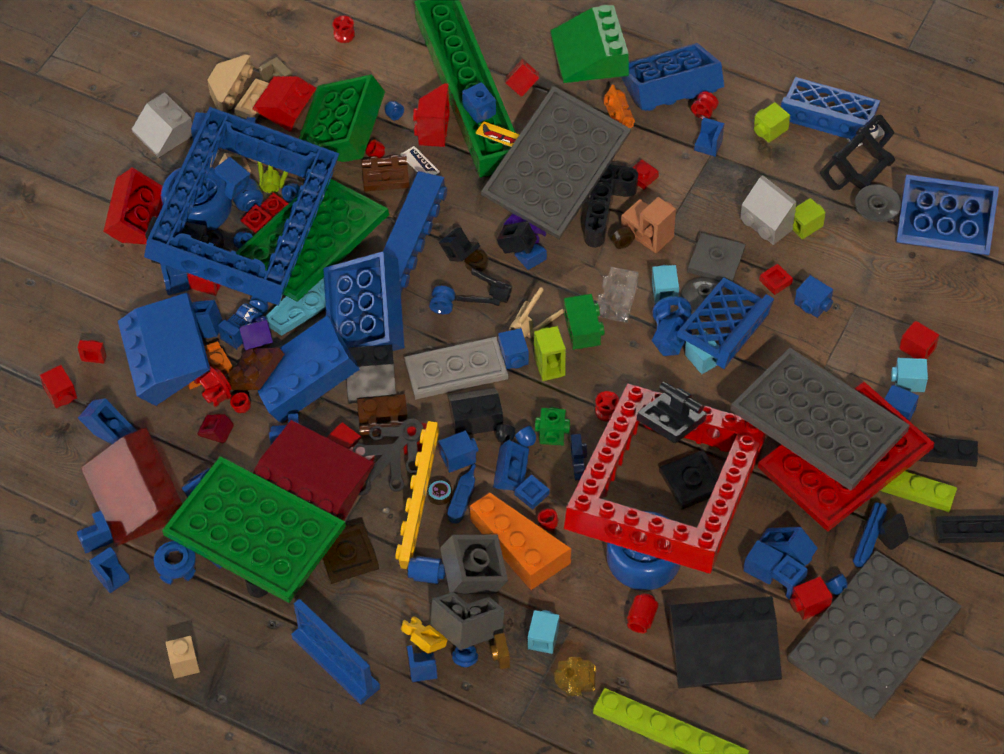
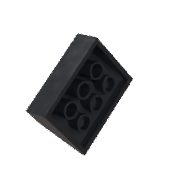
[669,596,782,688]

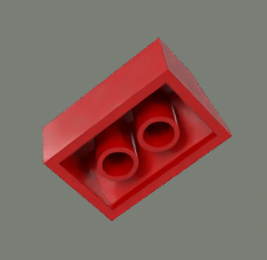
[103,167,163,245]

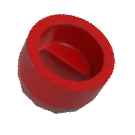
[366,139,385,158]
[230,392,251,413]
[538,509,559,531]

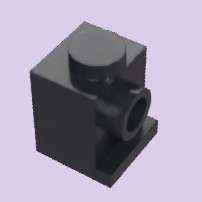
[497,221,537,254]

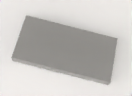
[404,337,508,400]

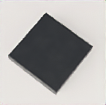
[659,449,719,510]

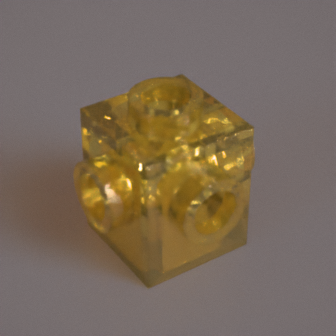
[554,657,596,696]

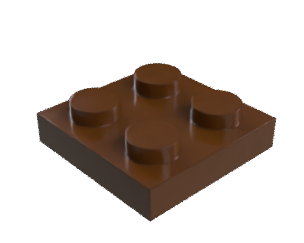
[227,348,285,390]

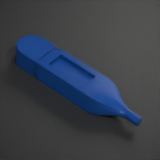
[447,464,476,524]

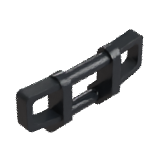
[820,115,895,191]

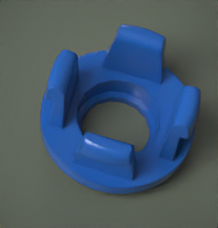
[652,297,692,328]
[154,541,196,585]

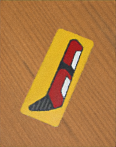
[476,121,520,147]

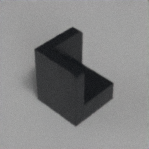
[439,227,480,262]

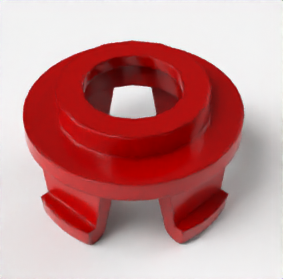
[194,365,232,407]

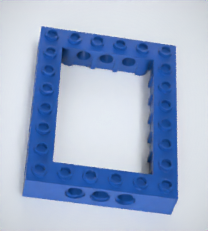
[144,107,339,306]

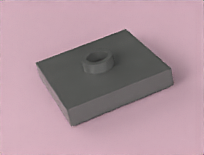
[688,233,746,282]

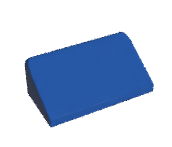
[493,440,529,491]

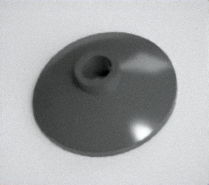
[855,185,901,222]
[681,277,728,317]

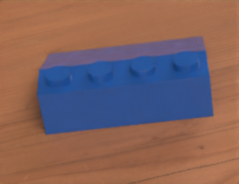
[621,43,725,111]
[896,174,999,256]
[323,251,405,351]
[118,293,210,406]
[257,315,360,423]

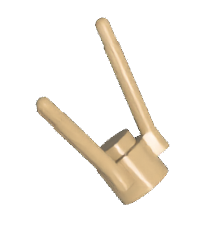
[509,287,564,339]

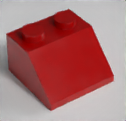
[252,76,317,132]
[413,83,450,147]

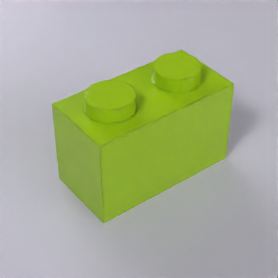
[534,326,566,381]

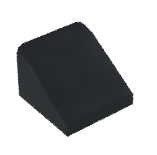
[879,513,909,550]

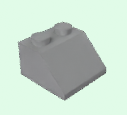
[132,92,192,158]
[740,175,796,245]

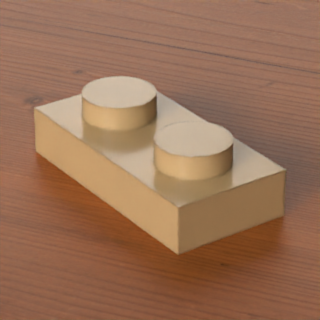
[234,79,269,119]

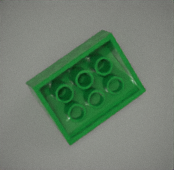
[550,5,629,83]
[299,74,385,162]

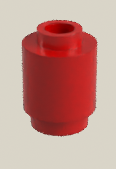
[627,593,659,634]

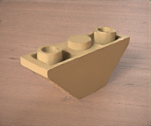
[208,55,253,113]

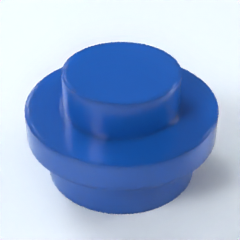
[452,646,478,667]

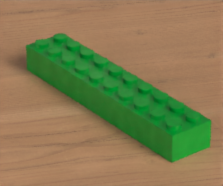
[414,0,516,178]

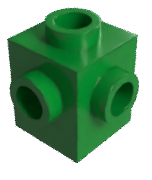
[535,407,570,446]

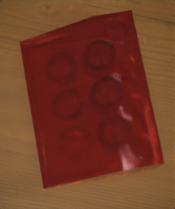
[81,428,182,546]

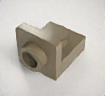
[259,57,292,82]

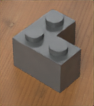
[431,592,504,650]

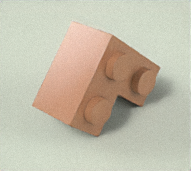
[621,197,676,253]

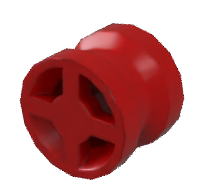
[332,15,355,43]
[691,91,719,119]
[595,391,619,422]

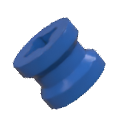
[429,286,455,315]

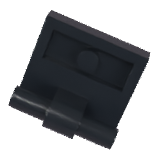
[636,382,707,444]

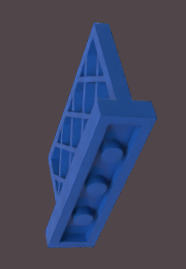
[781,77,880,143]
[677,277,774,369]
[291,599,380,705]

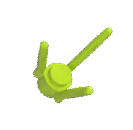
[258,162,289,193]

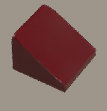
[197,414,234,443]

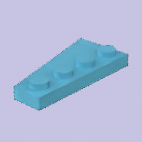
[265,277,326,336]

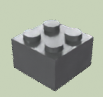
[440,534,508,594]

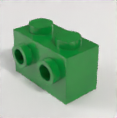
[564,294,605,350]

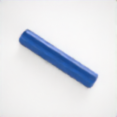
[853,502,887,568]

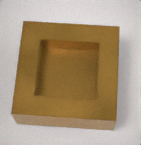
[490,633,510,669]

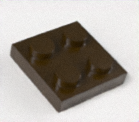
[322,523,379,584]

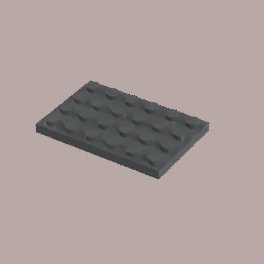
[481,86,631,240]
[730,348,910,491]
[788,550,962,720]

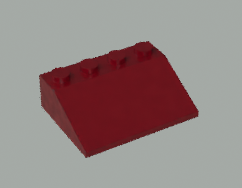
[253,420,375,521]

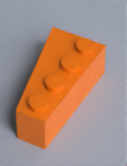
[470,493,571,590]

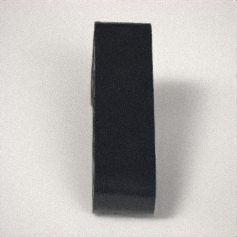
[585,164,638,247]

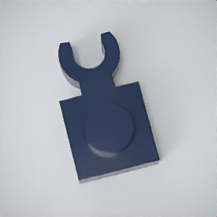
[571,434,587,481]

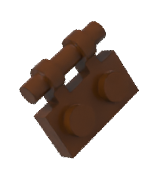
[362,154,409,192]
[357,394,408,436]

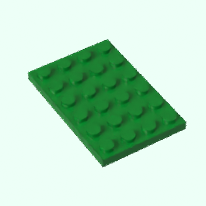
[236,179,390,302]
[162,456,346,603]

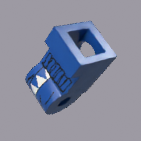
[218,303,263,350]

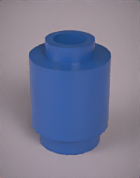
[408,556,445,584]

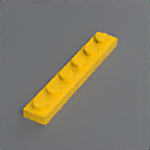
[396,421,439,569]

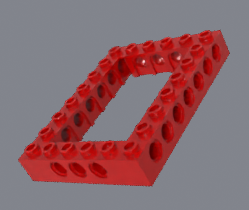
[564,384,766,574]

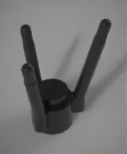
[454,268,512,306]

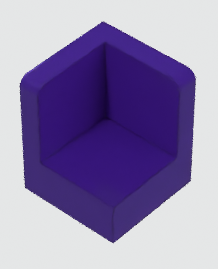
[239,316,273,350]

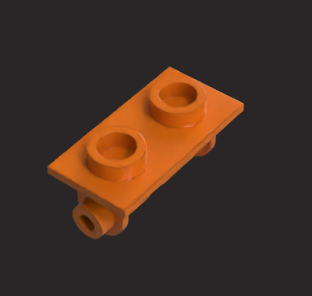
[603,84,635,128]

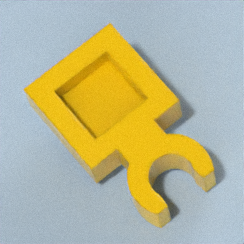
[401,617,448,654]

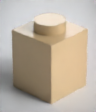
[166,636,200,679]

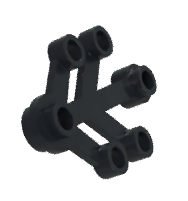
[353,419,424,496]

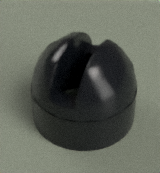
[495,424,516,444]

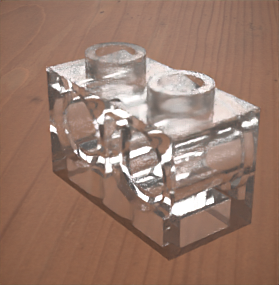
[597,267,639,323]

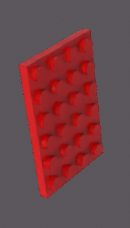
[758,382,935,532]

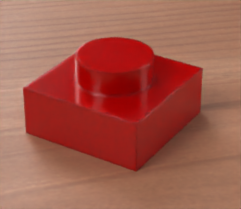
[632,160,659,190]
[759,263,793,295]
[77,340,106,364]

